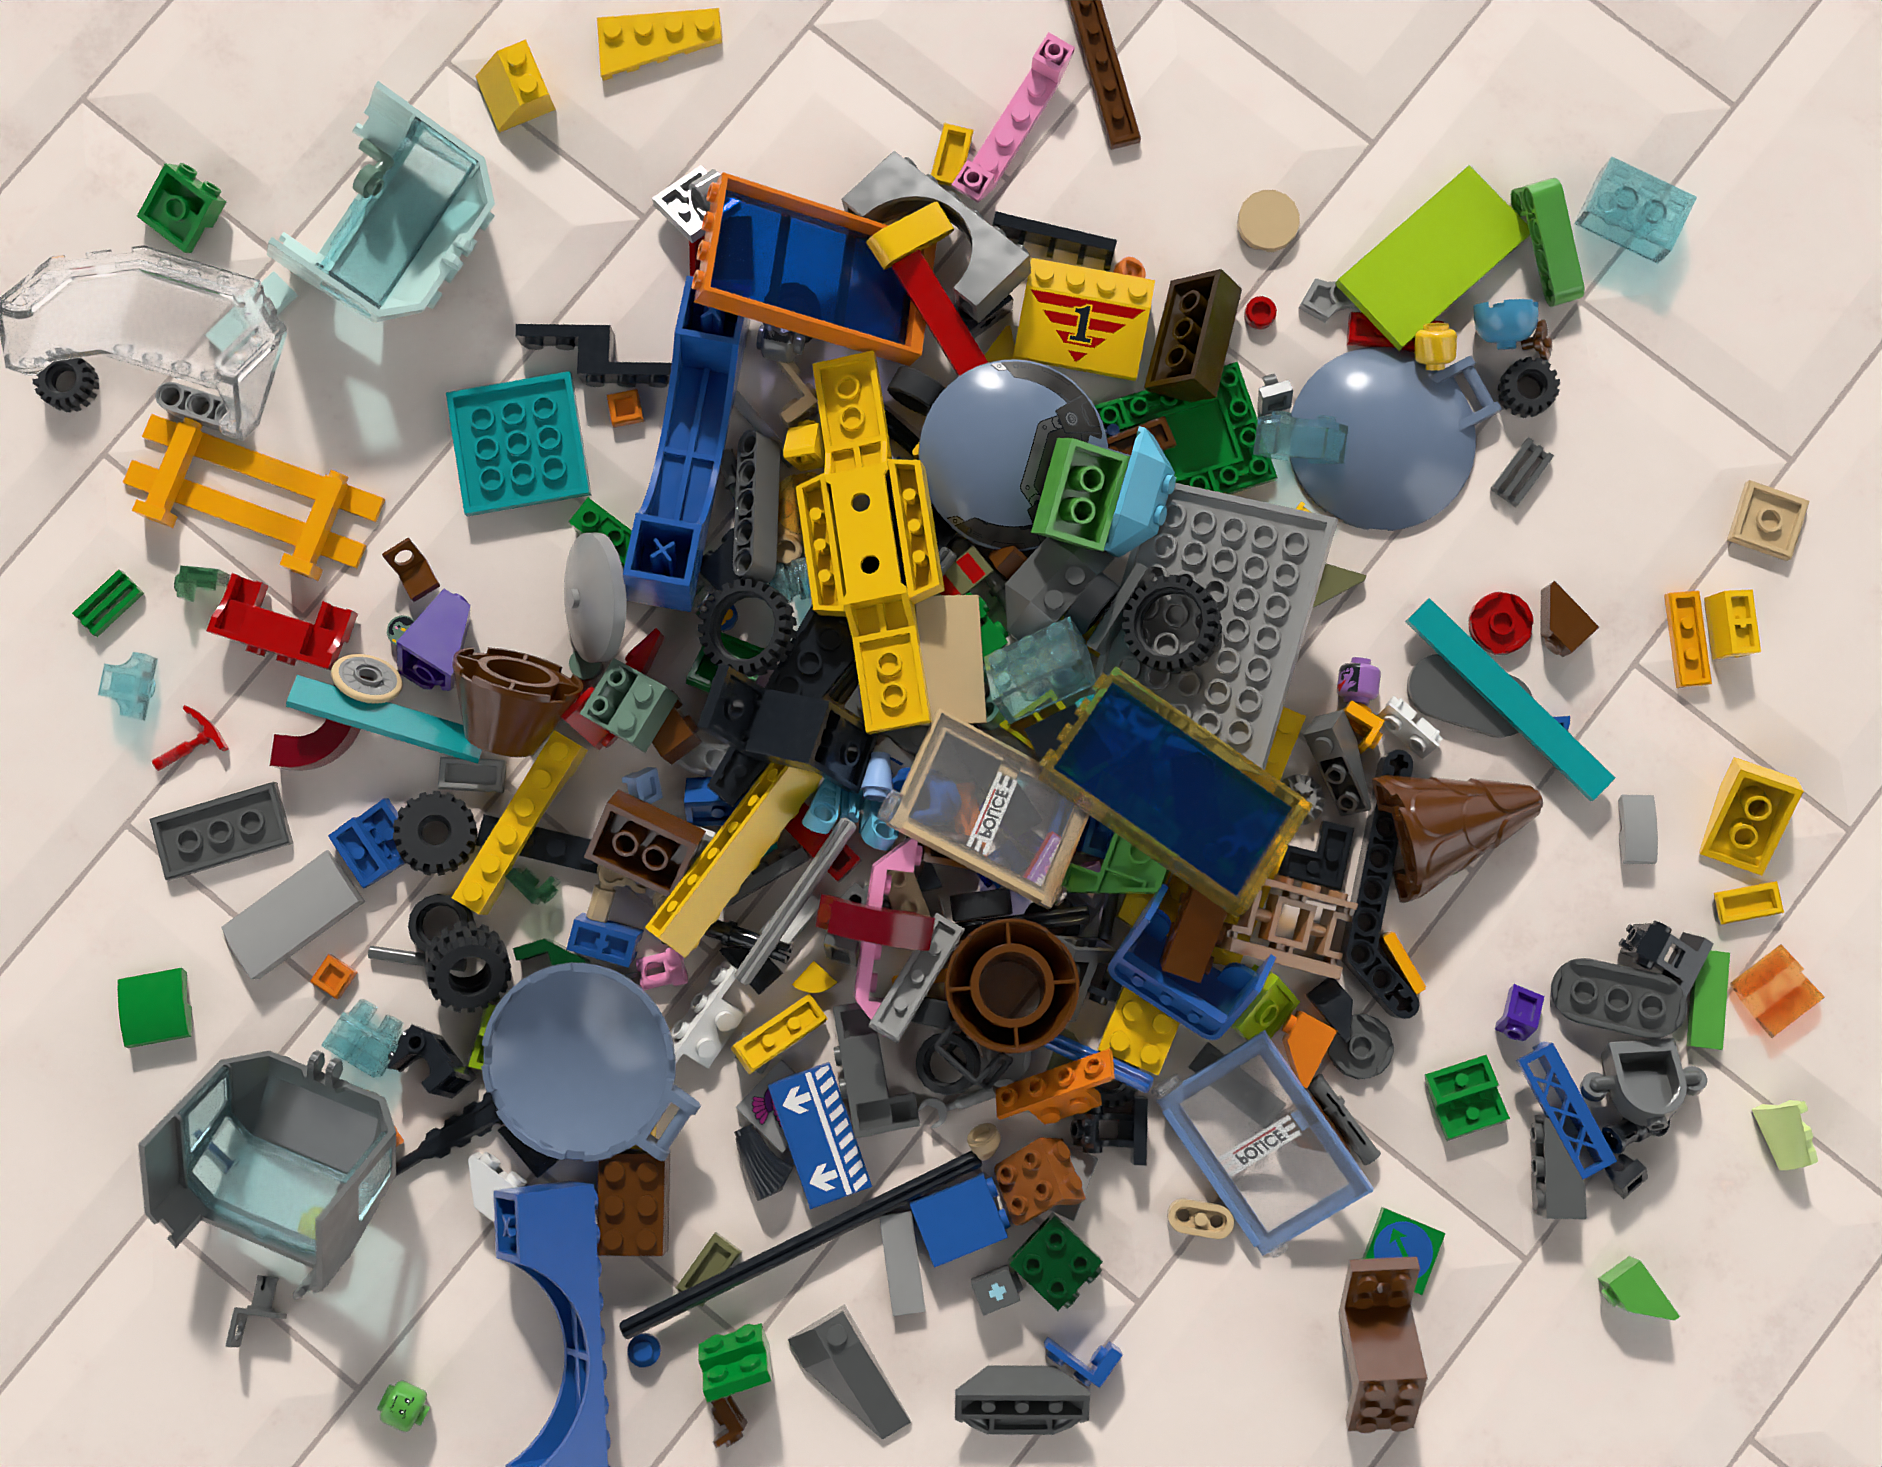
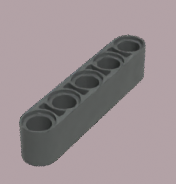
[733,429,780,584]

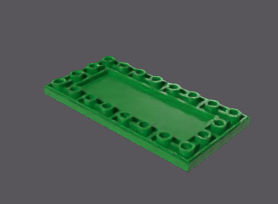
[1094,361,1278,495]

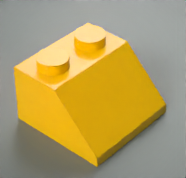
[475,39,556,133]

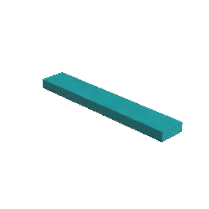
[286,675,482,764]

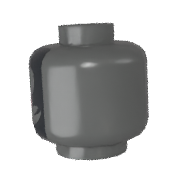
[756,324,805,363]

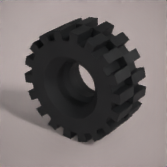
[393,791,477,876]

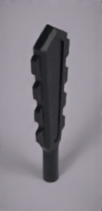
[396,1092,504,1176]

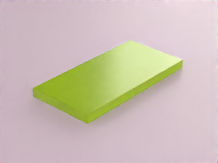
[1335,165,1530,351]

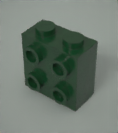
[1008,1212,1103,1311]

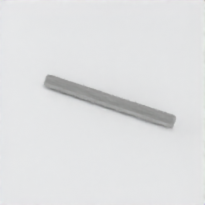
[734,817,857,985]

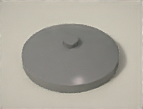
[564,533,627,663]

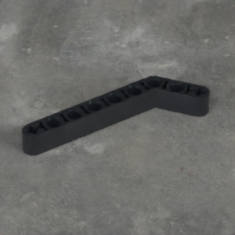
[1340,750,1420,1019]

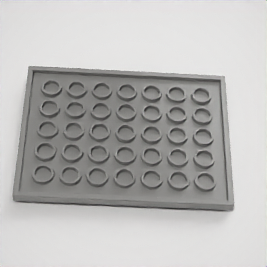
[1088,483,1338,773]

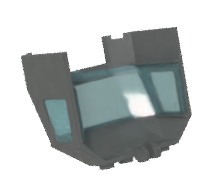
[138,1050,396,1300]

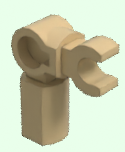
[586,865,646,923]

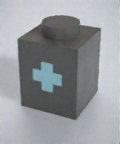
[971,1265,1024,1316]

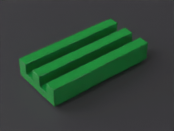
[72,569,144,637]

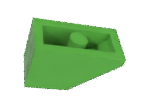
[1598,1256,1680,1321]

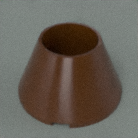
[452,647,583,757]
[945,919,1079,1053]

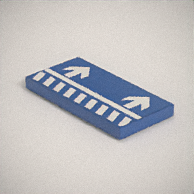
[768,1062,872,1210]

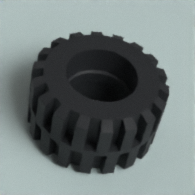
[424,922,512,1013]

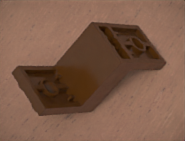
[1338,1257,1428,1433]

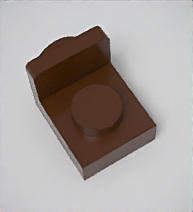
[711,1395,748,1448]

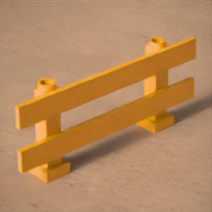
[122,414,385,581]

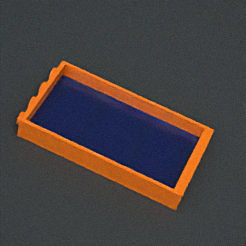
[692,172,937,366]

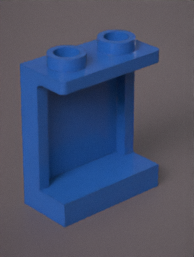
[910,1172,1011,1268]

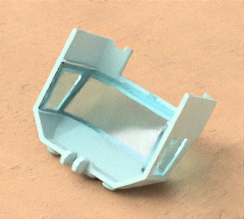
[267,81,495,323]

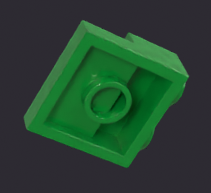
[137,163,227,253]
[698,1323,772,1403]

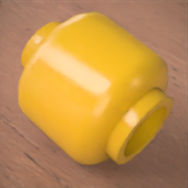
[1415,323,1457,371]

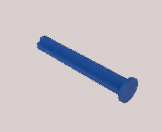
[1043,1034,1154,1093]

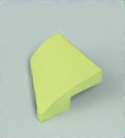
[1751,1100,1818,1170]

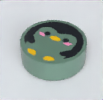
[387,615,415,646]

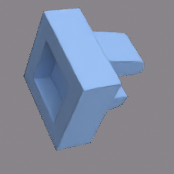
[622,767,663,804]

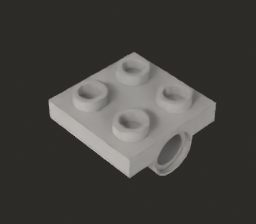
[652,166,741,243]

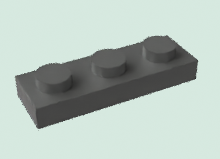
[725,845,811,908]

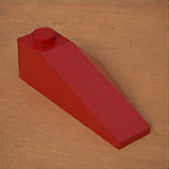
[561,628,665,750]

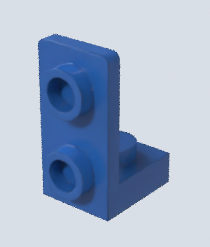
[1044,1337,1123,1388]

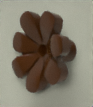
[1521,319,1553,361]

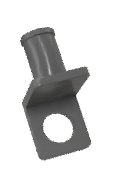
[226,1275,287,1348]

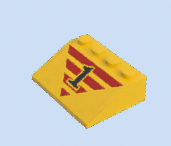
[1013,258,1155,381]

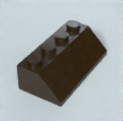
[1144,269,1242,402]

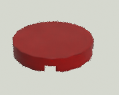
[1468,592,1534,655]

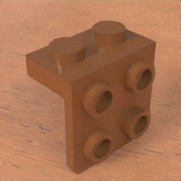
[994,1137,1086,1225]

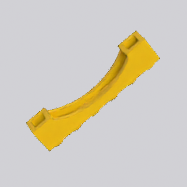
[451,730,588,915]

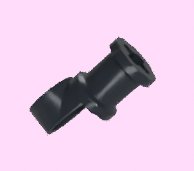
[1601,1116,1670,1154]

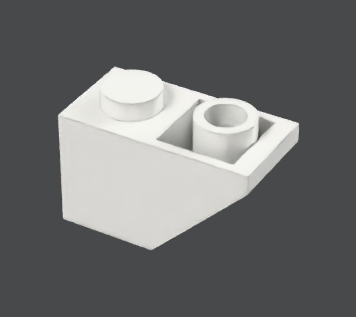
[468,1152,527,1223]

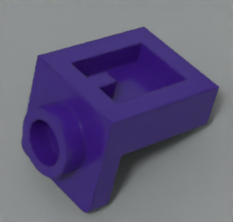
[1495,984,1545,1041]

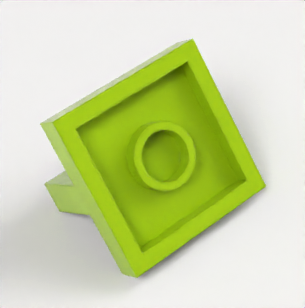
[1231,964,1300,1041]

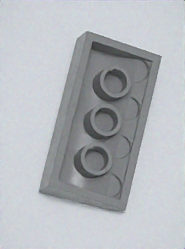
[221,850,365,979]

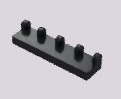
[992,211,1117,272]

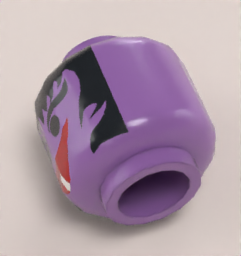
[1337,657,1381,705]

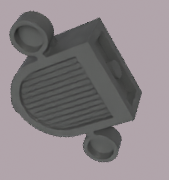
[1580,1038,1707,1130]

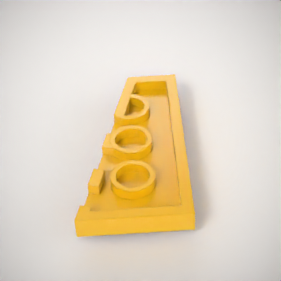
[597,8,723,81]

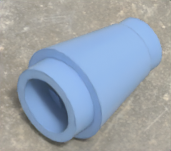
[861,752,893,802]

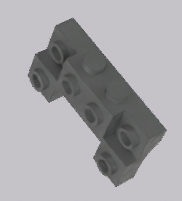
[833,997,920,1138]

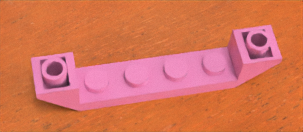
[951,32,1075,203]
[853,837,922,1037]

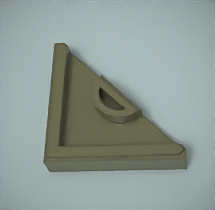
[1313,563,1367,608]

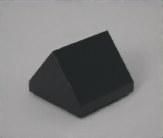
[917,862,942,893]

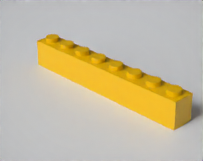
[645,763,823,958]

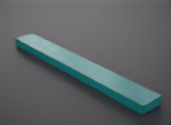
[1405,598,1616,801]

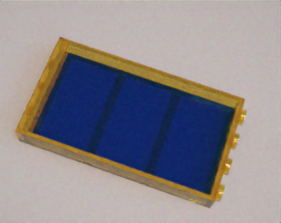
[1037,666,1313,918]

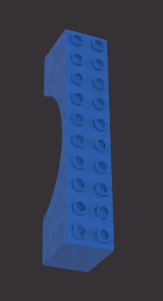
[623,276,750,612]
[493,1181,611,1467]

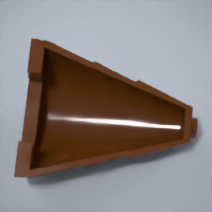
[1371,775,1543,903]

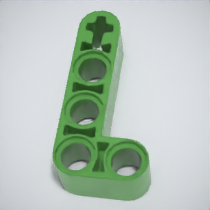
[1510,178,1585,307]

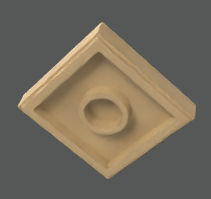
[1727,480,1809,561]

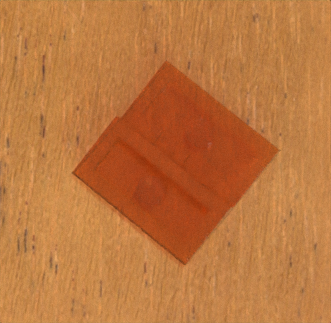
[1730,944,1825,1038]

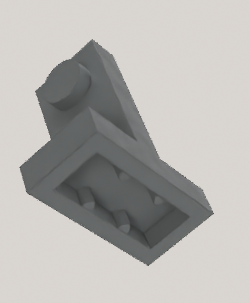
[1056,936,1117,1022]

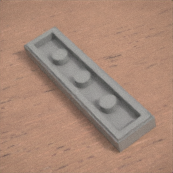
[869,913,965,1043]

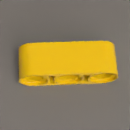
[866,202,954,270]

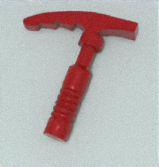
[152,705,229,771]

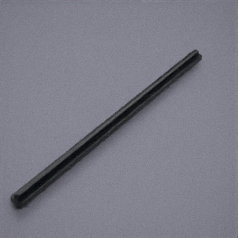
[619,1150,983,1339]

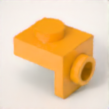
[1342,700,1384,755]

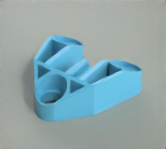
[802,778,899,851]

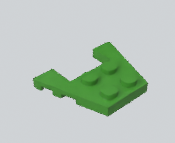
[1058,771,1184,894]

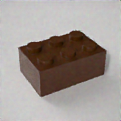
[584,789,706,897]
[597,1151,671,1256]

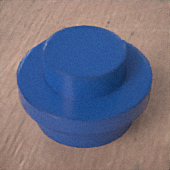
[627,1333,661,1368]

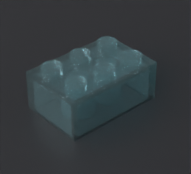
[1574,157,1697,264]
[984,616,1097,724]

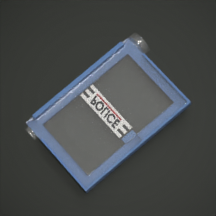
[1150,1030,1374,1258]

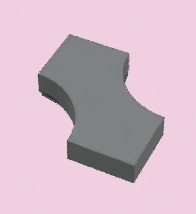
[1299,278,1358,323]

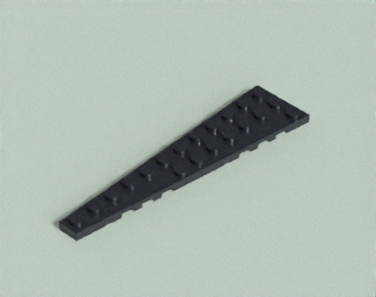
[707,456,958,808]

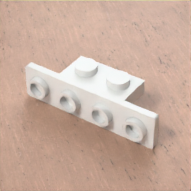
[671,960,746,1068]

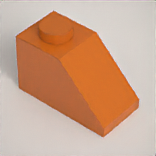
[1282,1011,1337,1089]

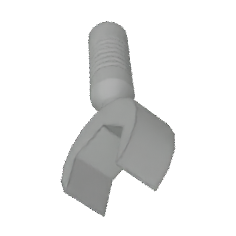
[918,1087,996,1128]

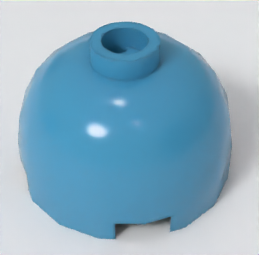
[1473,299,1539,350]

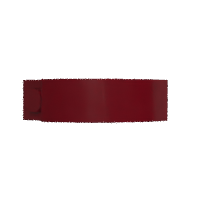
[270,684,361,771]
[815,894,936,951]

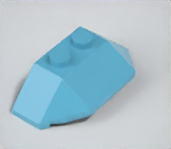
[1104,426,1176,558]

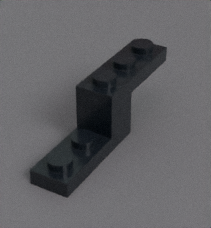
[515,324,672,388]

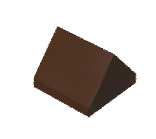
[988,546,1028,580]

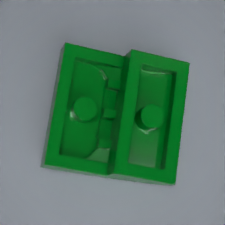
[117,967,192,1049]
[1424,1055,1510,1141]

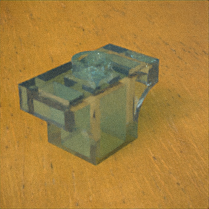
[98,652,158,721]

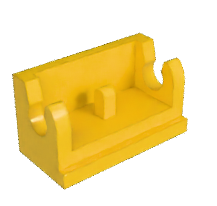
[1704,589,1761,660]

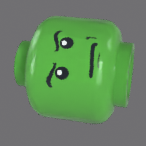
[377,1380,430,1432]

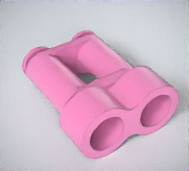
[636,947,688,990]

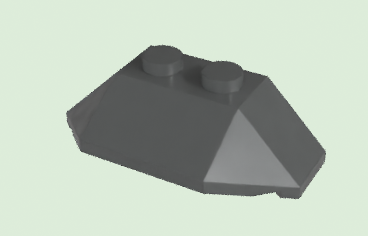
[1005,537,1115,652]
[955,1365,1090,1435]

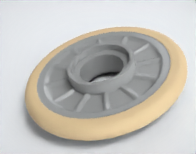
[331,654,403,703]

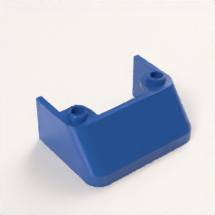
[1108,884,1277,1040]

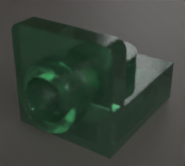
[174,565,230,602]
[505,867,561,905]

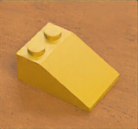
[1699,757,1804,876]

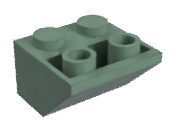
[580,658,679,753]

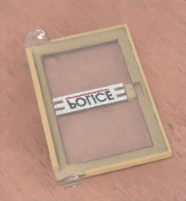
[877,709,1095,909]

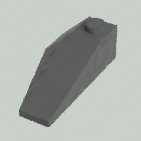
[788,1304,911,1440]

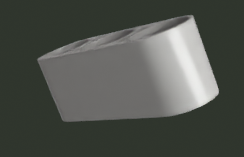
[155,382,254,436]

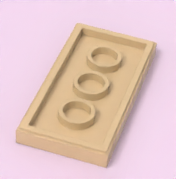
[914,595,986,726]

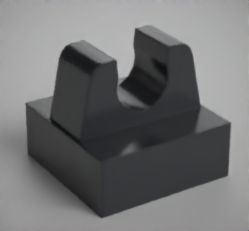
[1605,1153,1648,1199]

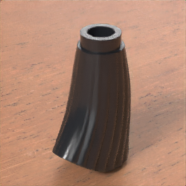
[734,1124,794,1201]

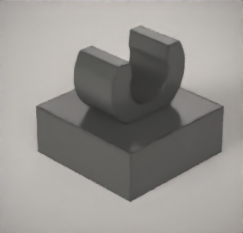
[1257,374,1293,416]

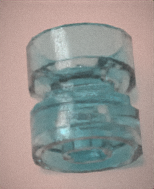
[769,557,811,603]

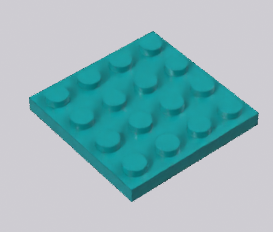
[446,371,592,517]

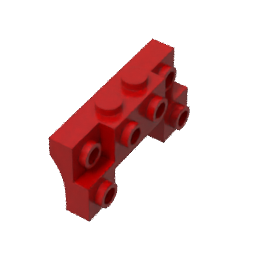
[206,573,358,671]

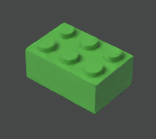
[1031,438,1130,551]

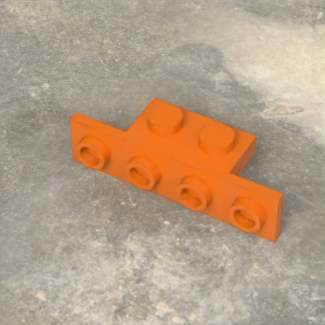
[995,1049,1115,1125]

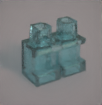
[321,999,404,1078]

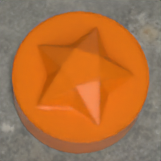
[1113,257,1146,278]

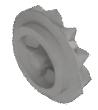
[1273,774,1326,826]

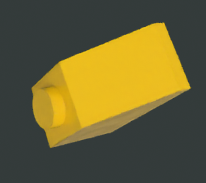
[783,420,825,472]

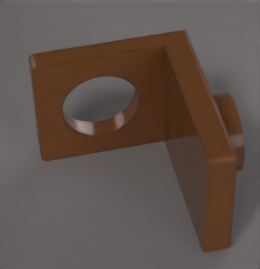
[382,538,440,602]

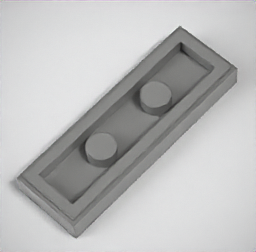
[879,1210,926,1316]

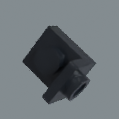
[1087,965,1122,1006]

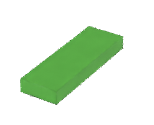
[1686,950,1730,1050]

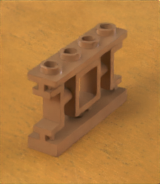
[1215,866,1358,980]

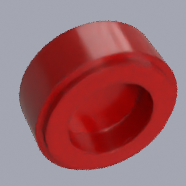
[1244,296,1277,330]

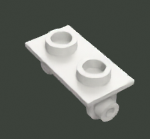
[1376,696,1443,759]

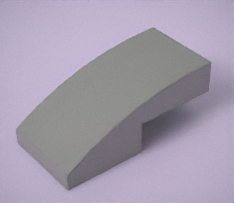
[1618,794,1658,864]

